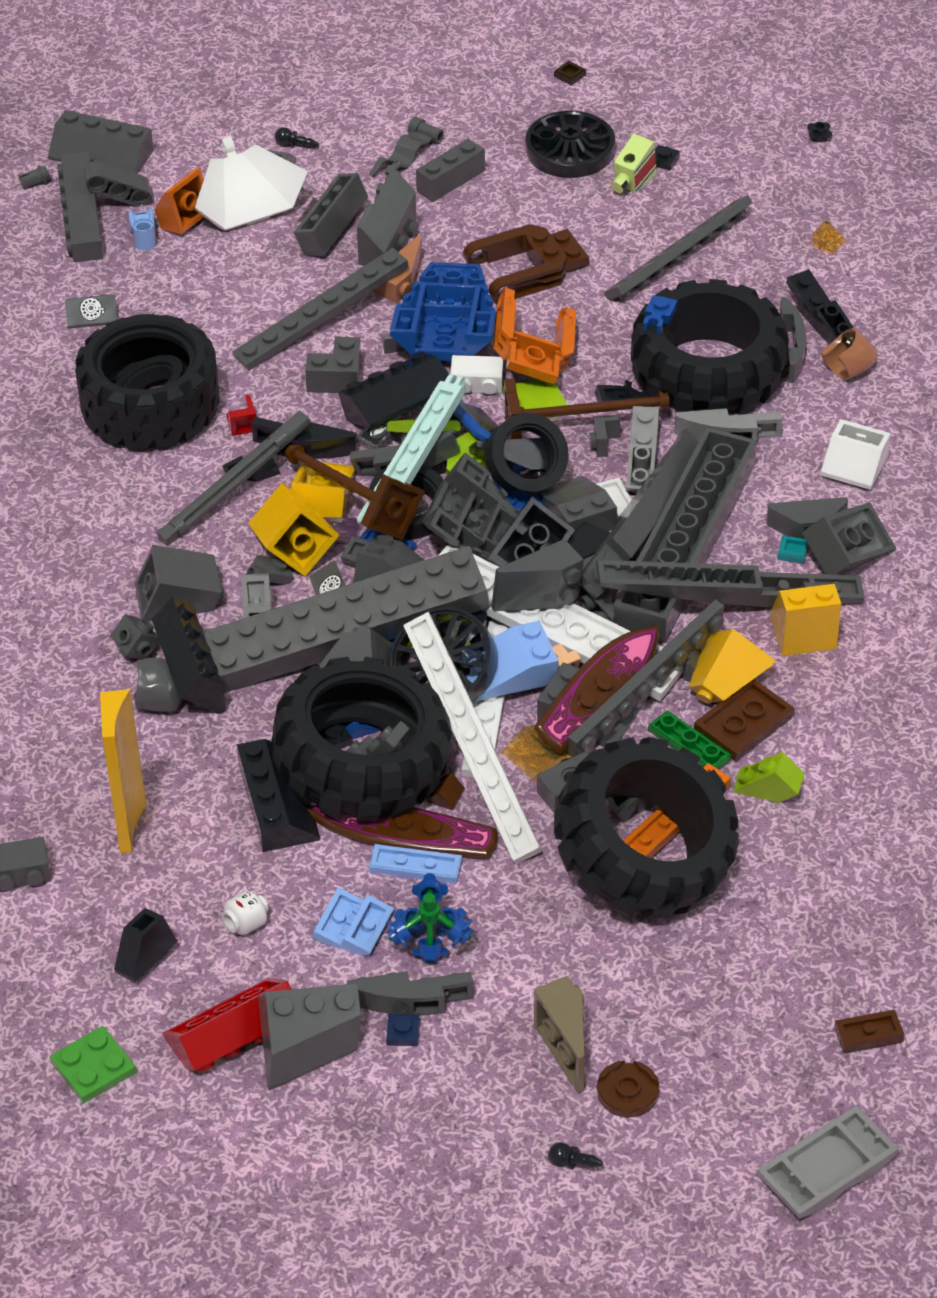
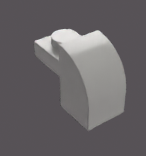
[241,573,272,618]

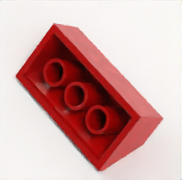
[162,978,292,1073]

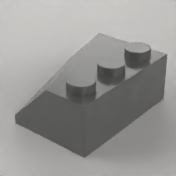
[357,165,419,266]
[258,983,361,1090]

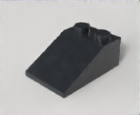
[487,497,575,567]

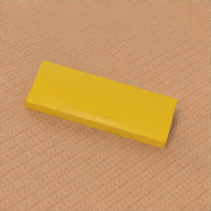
[100,689,147,853]

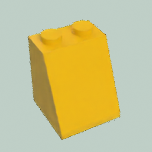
[248,482,340,576]
[769,584,841,656]

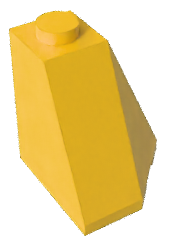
[689,629,775,704]

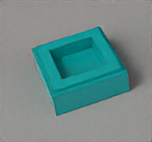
[777,535,808,564]

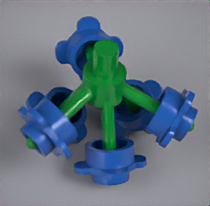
[386,873,473,962]

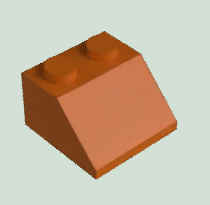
[154,167,204,235]

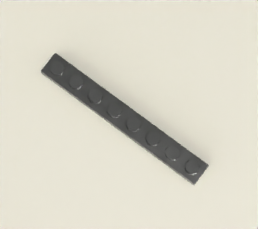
[604,195,753,300]
[232,248,409,371]
[568,599,724,757]

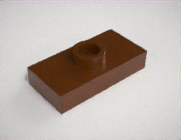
[834,1009,904,1053]

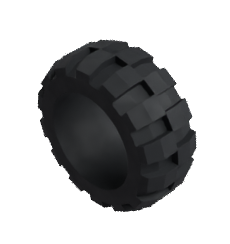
[631,279,789,415]
[554,737,739,919]

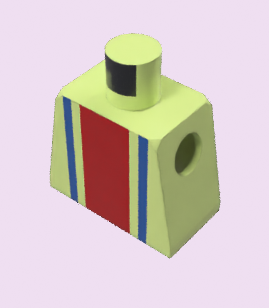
[611,134,657,193]

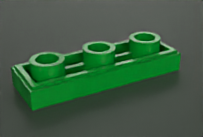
[648,710,731,770]

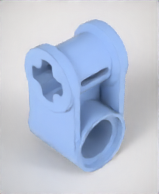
[128,208,156,250]

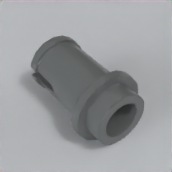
[18,165,50,189]

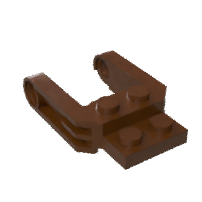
[463,224,589,303]

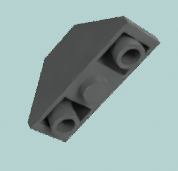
[766,497,848,539]

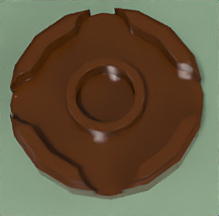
[596,1061,660,1118]

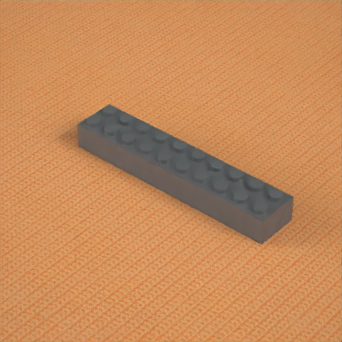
[613,427,757,642]
[203,546,490,693]

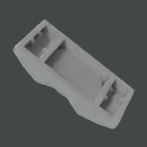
[757,1105,899,1219]

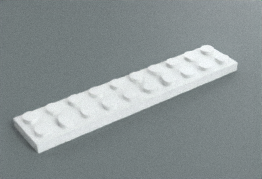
[438,544,686,701]

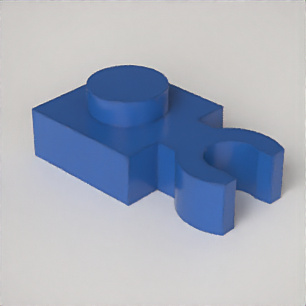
[643,295,678,334]

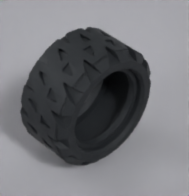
[75,314,220,450]

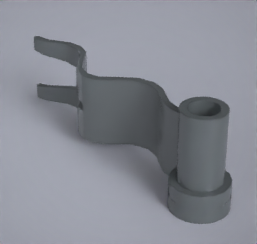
[369,116,444,180]

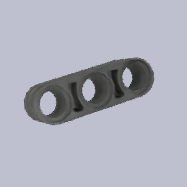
[84,161,152,207]

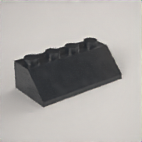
[338,351,449,429]
[152,597,225,714]
[237,739,320,852]

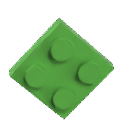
[50,1026,137,1104]

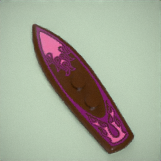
[534,626,660,753]
[307,805,498,859]

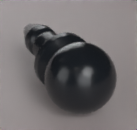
[274,127,319,148]
[548,1142,603,1169]

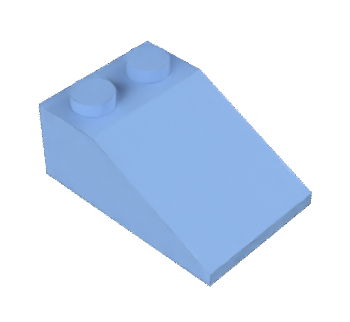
[462,621,559,701]

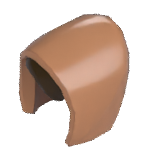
[821,328,878,380]

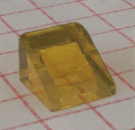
[812,220,846,255]

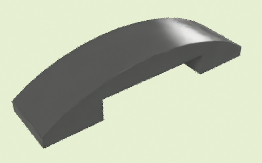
[779,297,806,383]

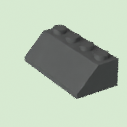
[48,110,154,174]

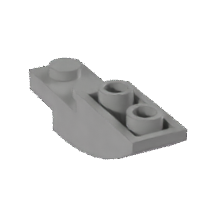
[626,406,659,492]
[674,409,782,446]

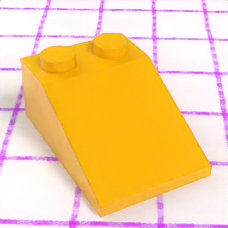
[291,462,355,522]

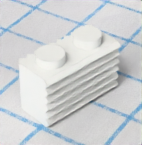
[450,355,504,394]

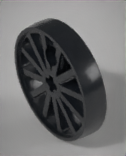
[525,110,615,178]
[390,607,497,702]

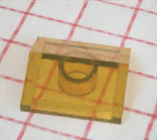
[502,724,572,783]

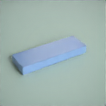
[369,844,462,884]

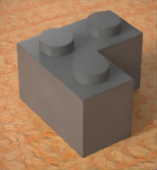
[305,337,361,393]

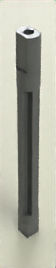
[157,410,311,546]

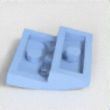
[311,887,394,956]

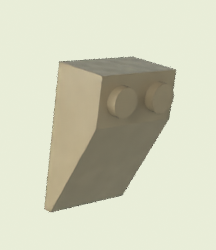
[534,976,585,1094]

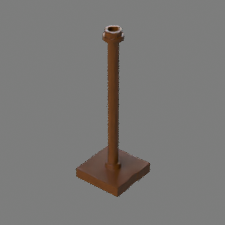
[504,378,669,439]
[285,444,425,540]

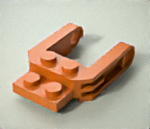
[493,287,576,384]

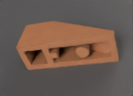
[373,236,422,304]

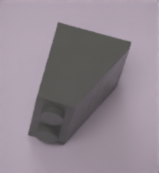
[135,545,224,621]

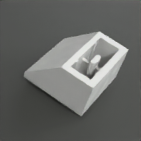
[821,419,891,490]

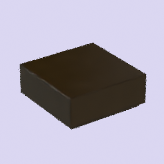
[554,61,586,86]

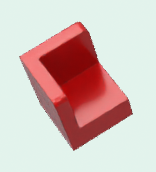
[226,394,256,436]

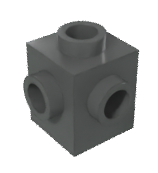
[110,614,159,660]

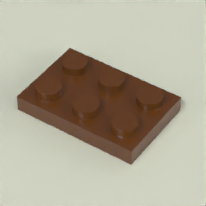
[694,679,795,761]

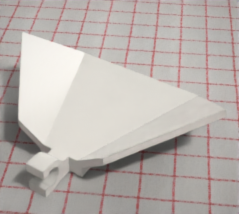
[195,136,308,231]

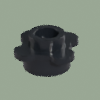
[807,122,832,142]

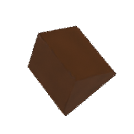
[426,772,465,811]

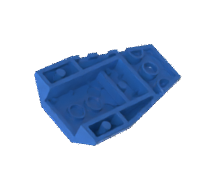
[390,262,496,363]

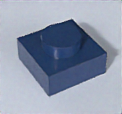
[386,1014,420,1046]

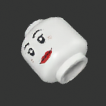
[222,891,268,936]

